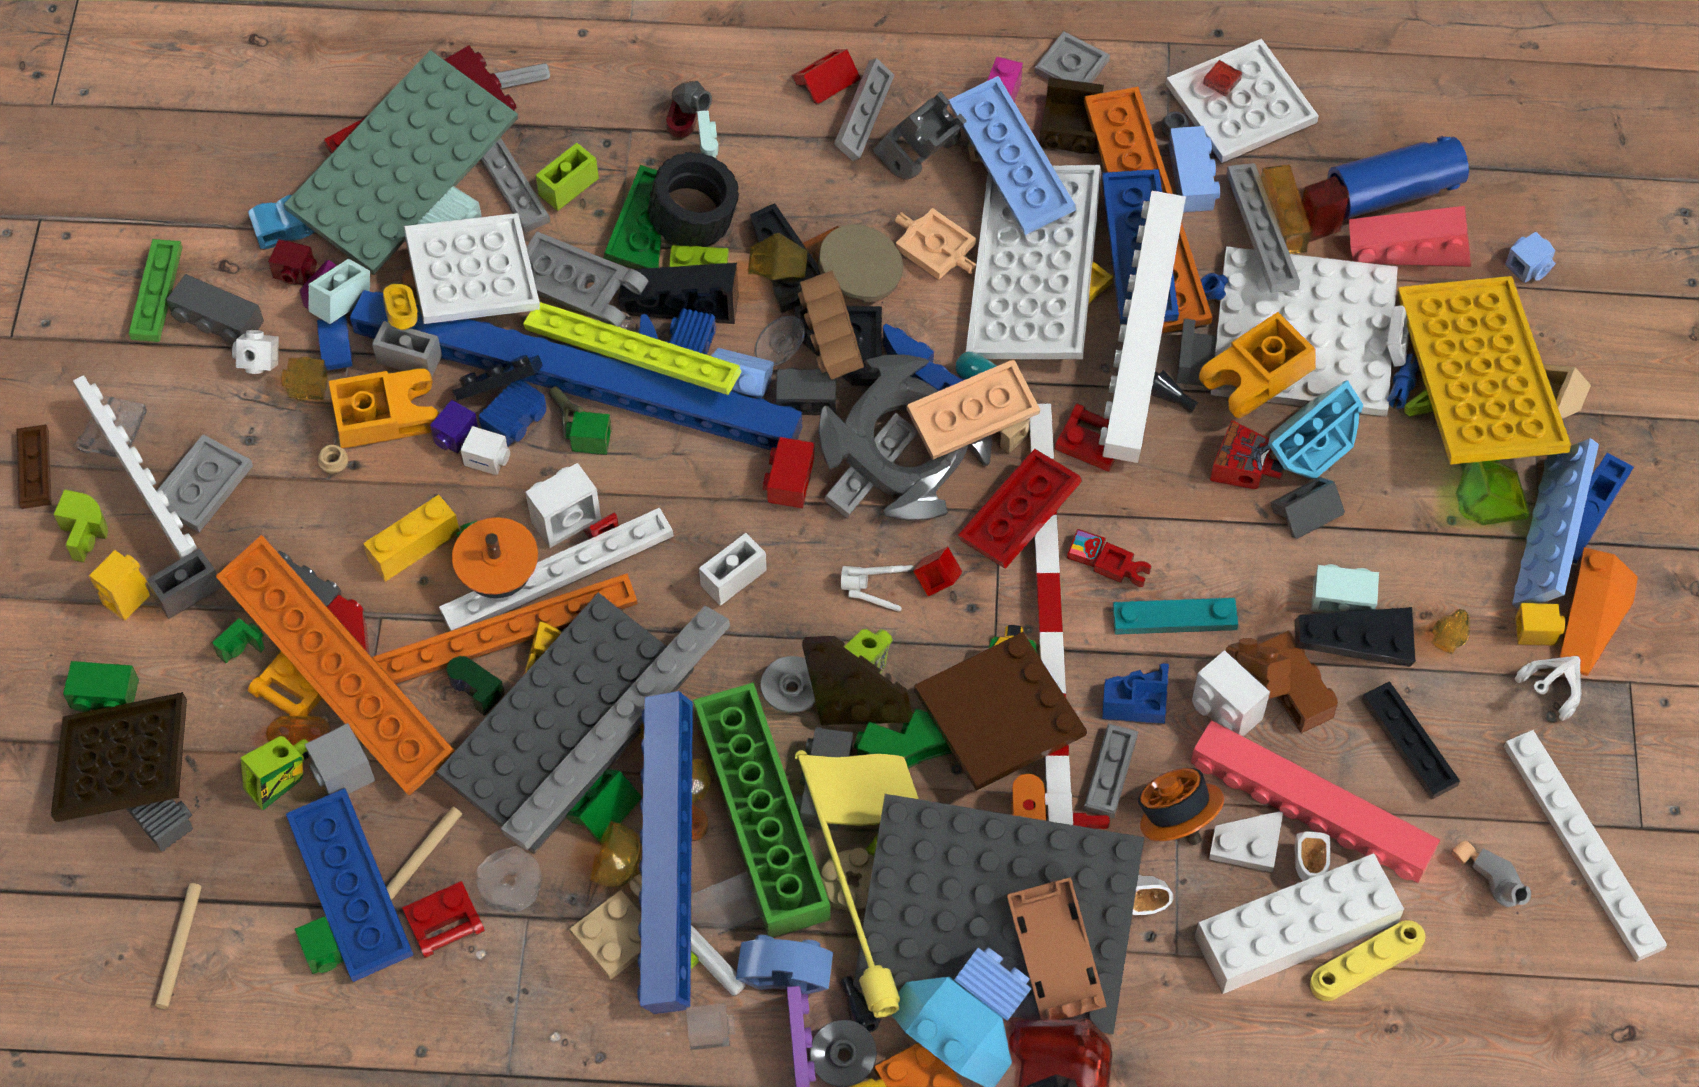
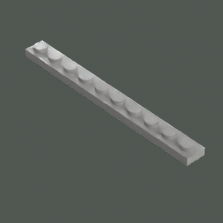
[501,605,730,850]

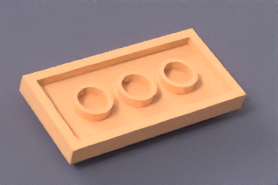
[906,359,1040,460]

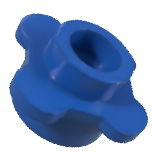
[1201,273,1228,300]

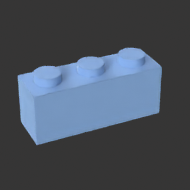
[1168,126,1220,213]

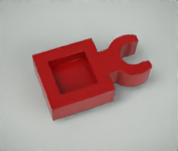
[1093,542,1152,587]

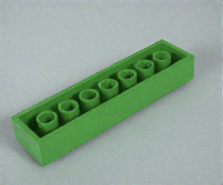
[693,683,831,937]

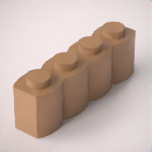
[798,270,864,380]

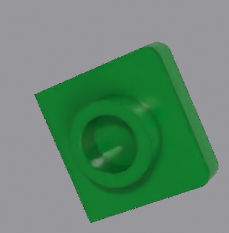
[212,618,265,663]

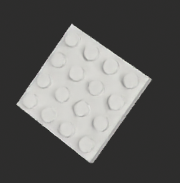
[1166,39,1319,163]
[404,213,540,324]

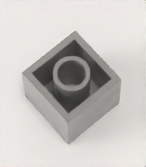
[305,723,375,795]

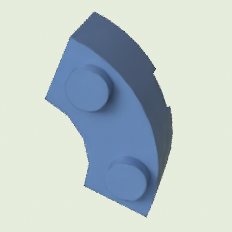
[736,935,833,994]

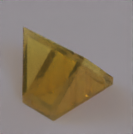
[748,233,808,280]

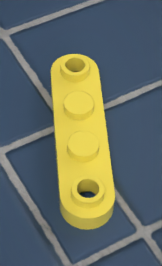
[1310,920,1426,1001]

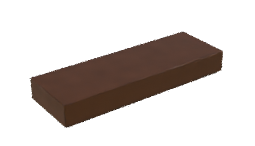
[16,424,52,509]

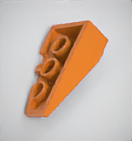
[1559,547,1638,676]

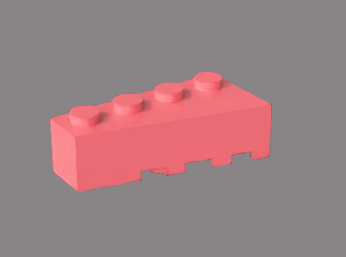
[1349,206,1471,267]

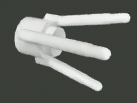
[841,565,914,612]

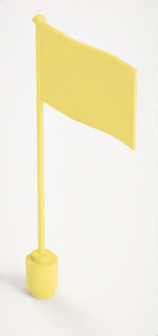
[795,750,919,1018]

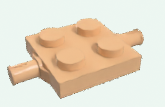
[895,208,976,280]

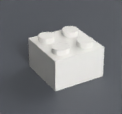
[525,463,601,548]
[1192,650,1270,736]

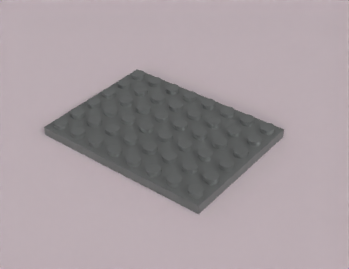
[853,794,1144,1034]

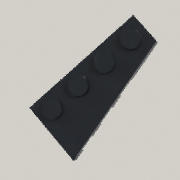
[750,203,821,314]
[1294,607,1416,667]

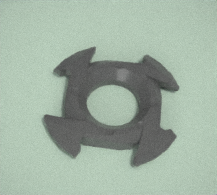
[819,354,992,521]

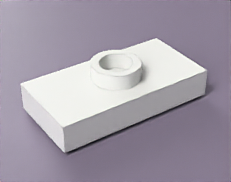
[1385,305,1409,367]

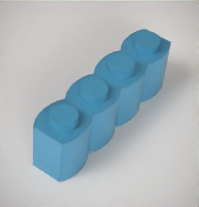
[248,195,315,249]

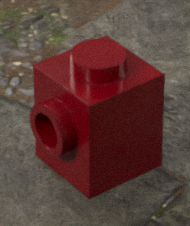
[268,239,317,285]

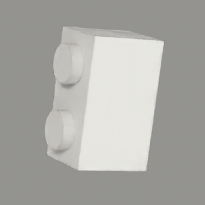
[699,533,767,606]

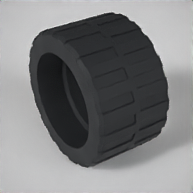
[648,152,739,247]

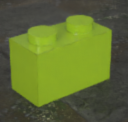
[535,143,599,211]

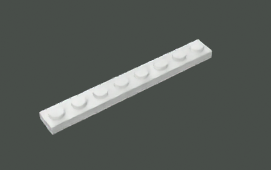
[73,375,197,559]
[439,508,674,631]
[1504,730,1667,962]

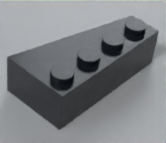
[619,262,739,324]

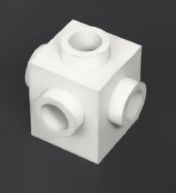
[232,330,279,374]

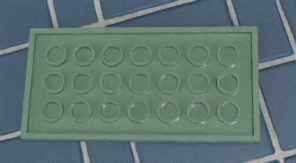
[284,50,518,275]

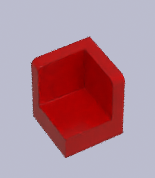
[913,546,962,597]

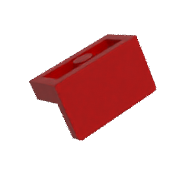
[792,49,860,104]

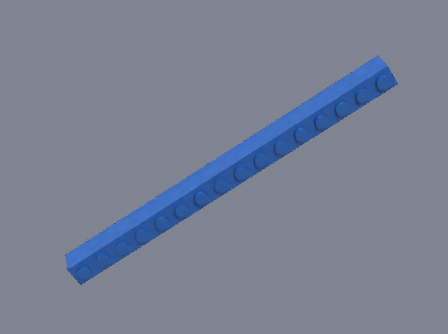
[350,290,802,450]

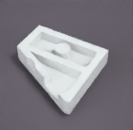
[1209,811,1283,873]

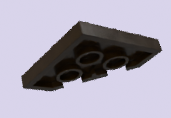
[802,636,913,725]

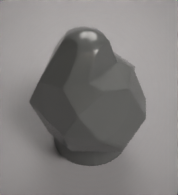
[672,81,712,114]

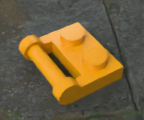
[248,651,322,724]

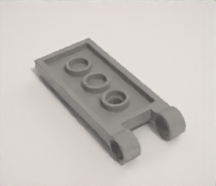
[526,231,649,327]

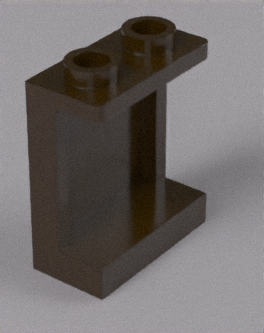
[1039,78,1104,154]

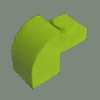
[54,489,108,562]

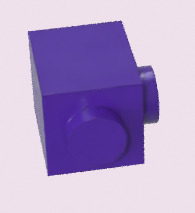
[430,400,478,454]

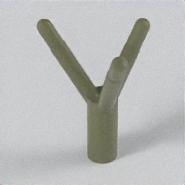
[549,386,586,439]

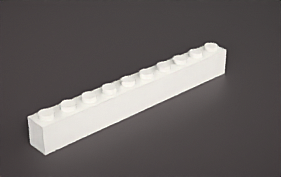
[1099,191,1186,463]

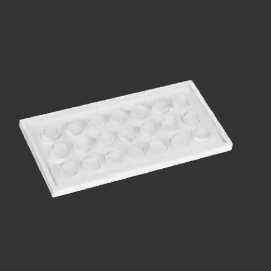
[966,165,1101,359]

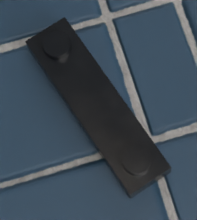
[1362,681,1460,800]

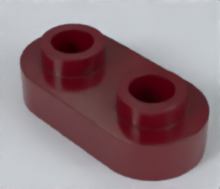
[666,100,698,138]

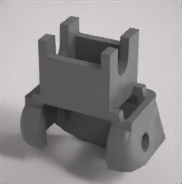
[873,91,967,180]

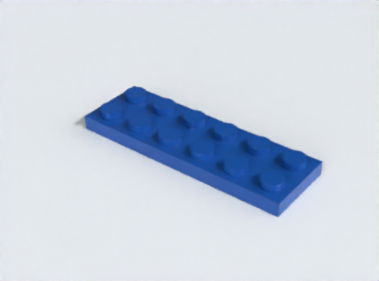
[1102,169,1179,325]
[286,788,414,982]

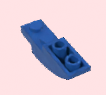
[882,323,966,391]
[1572,453,1634,564]

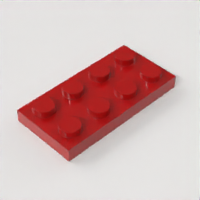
[958,448,1082,569]

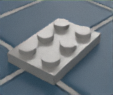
[157,435,253,533]

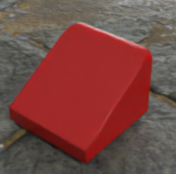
[584,512,619,539]

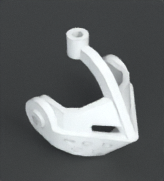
[1515,656,1582,721]

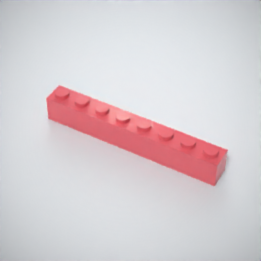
[1190,720,1440,883]

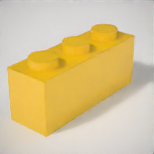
[363,494,460,582]

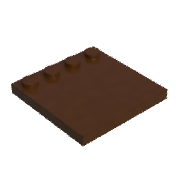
[914,632,1087,791]

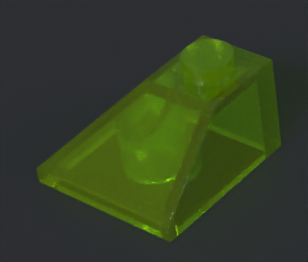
[1456,460,1530,525]

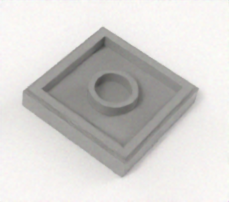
[1034,31,1110,83]

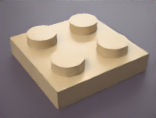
[570,890,641,980]

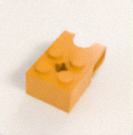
[1199,312,1316,418]
[328,369,439,448]

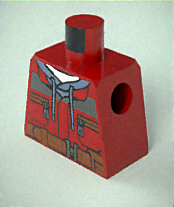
[1210,420,1284,489]

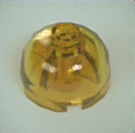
[590,821,642,888]

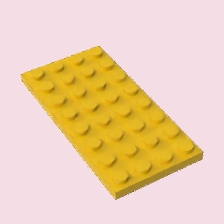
[1397,276,1571,465]

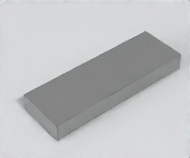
[1084,723,1138,818]

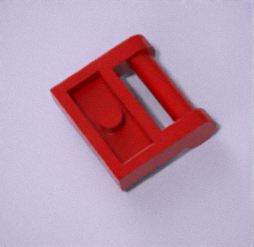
[1055,403,1116,472]
[402,881,485,958]

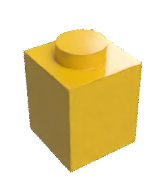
[1515,603,1565,646]

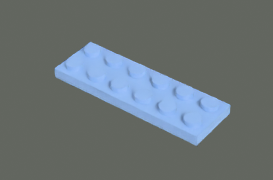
[949,76,1076,235]
[1512,438,1599,609]

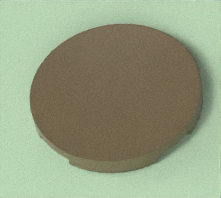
[818,225,903,302]

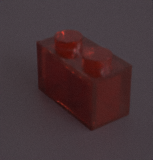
[1297,176,1349,242]

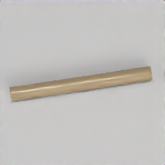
[386,806,462,900]
[155,883,202,1009]

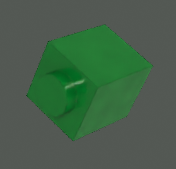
[566,411,612,455]
[295,916,343,974]

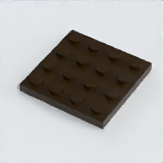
[51,692,187,822]

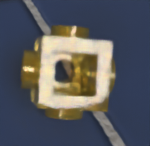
[281,357,329,401]

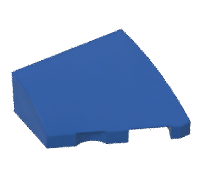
[1102,663,1169,724]

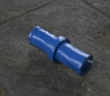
[1387,354,1420,409]

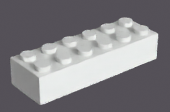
[1195,853,1404,994]

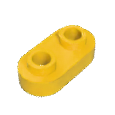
[383,284,417,330]

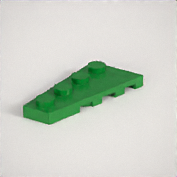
[603,165,661,269]

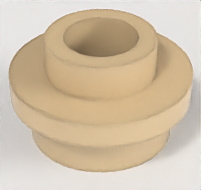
[318,445,348,474]

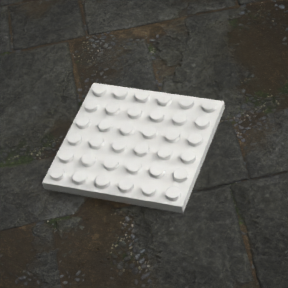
[1211,247,1398,416]

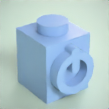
[1505,232,1556,283]

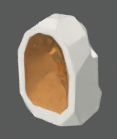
[1294,831,1330,881]
[1132,875,1174,915]

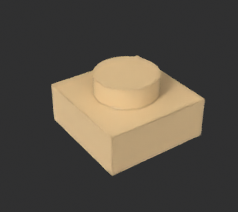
[1000,419,1030,454]

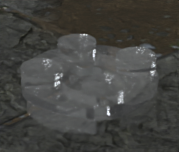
[477,846,542,912]

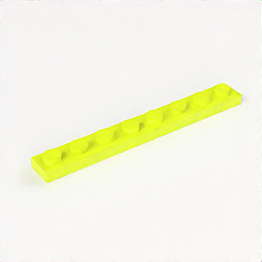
[523,302,742,395]

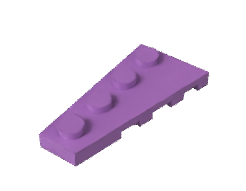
[787,986,816,1087]

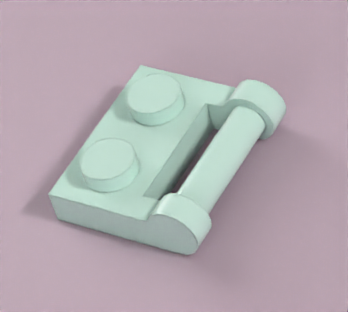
[697,110,719,158]

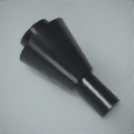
[1151,370,1198,412]
[840,976,882,1033]

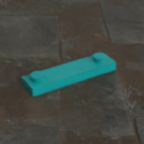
[1112,598,1239,635]

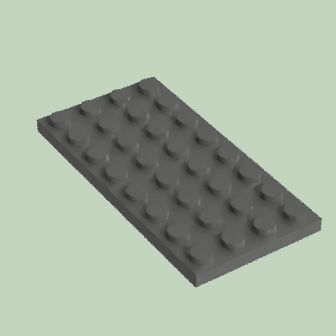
[436,592,694,854]

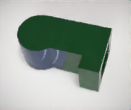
[447,656,505,716]

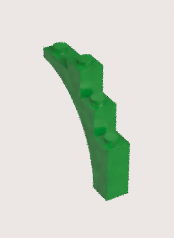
[854,708,953,769]

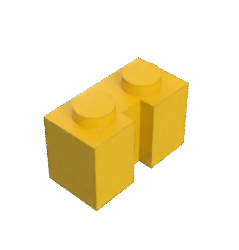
[89,550,150,621]

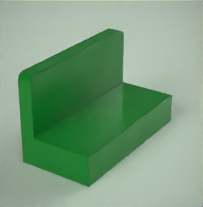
[566,769,642,842]

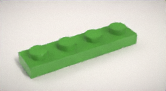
[129,239,183,342]

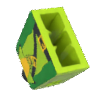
[241,736,309,810]

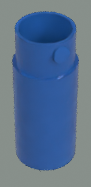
[1327,136,1469,219]

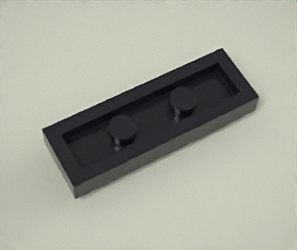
[452,355,543,401]

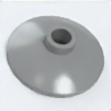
[761,656,816,713]

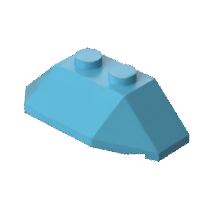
[1268,380,1363,480]
[892,976,1012,1087]

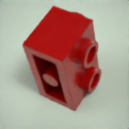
[763,437,815,509]

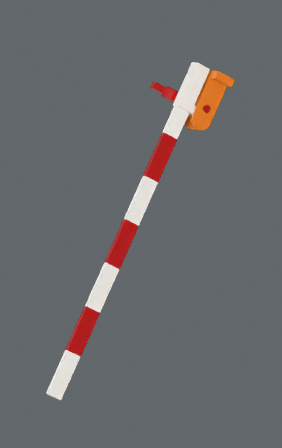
[1011,404,1110,829]

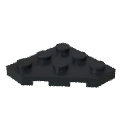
[794,306,882,385]

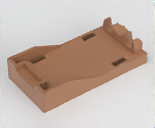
[1007,877,1107,1024]

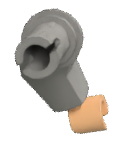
[1452,841,1531,907]

